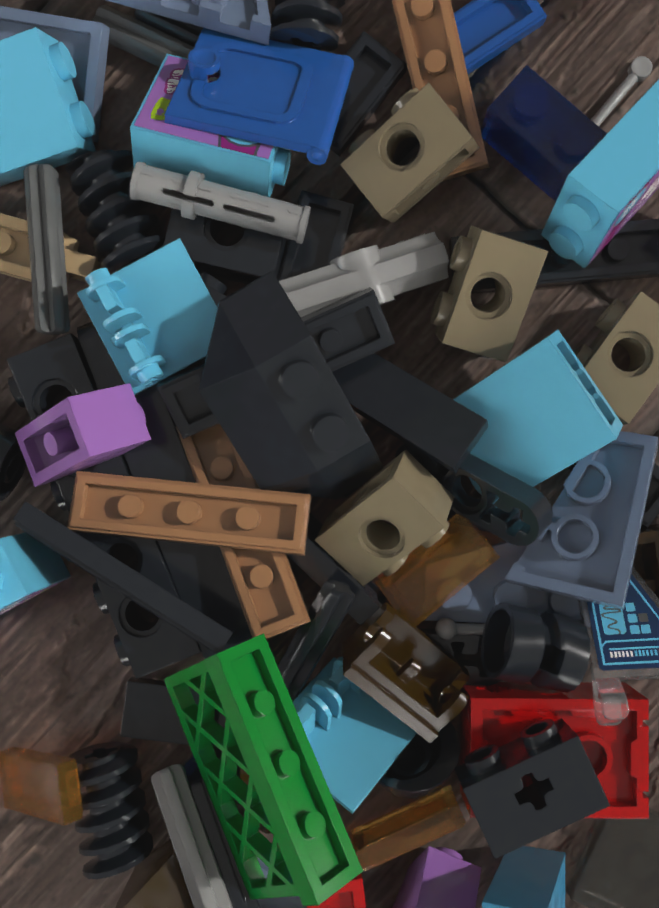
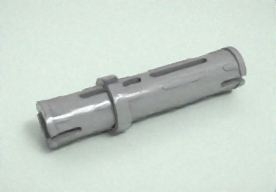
[130,161,311,244]

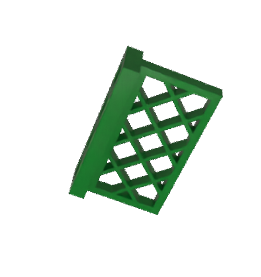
[163,633,363,906]

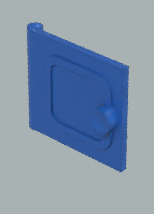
[164,27,354,165]

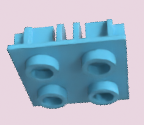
[77,238,217,395]
[293,657,417,814]

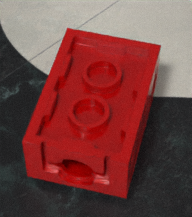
[460,682,649,819]

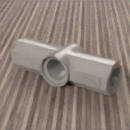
[279,232,449,318]

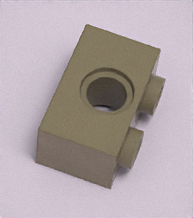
[340,82,480,223]
[431,225,548,363]
[574,291,659,425]
[315,449,454,586]

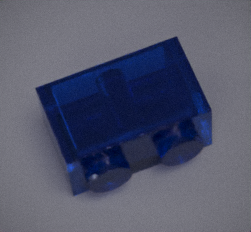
[481,65,607,202]

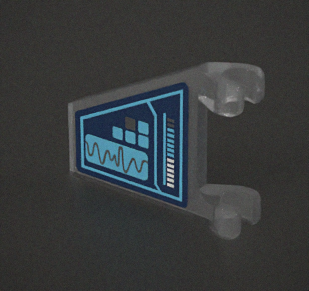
[577,567,659,726]

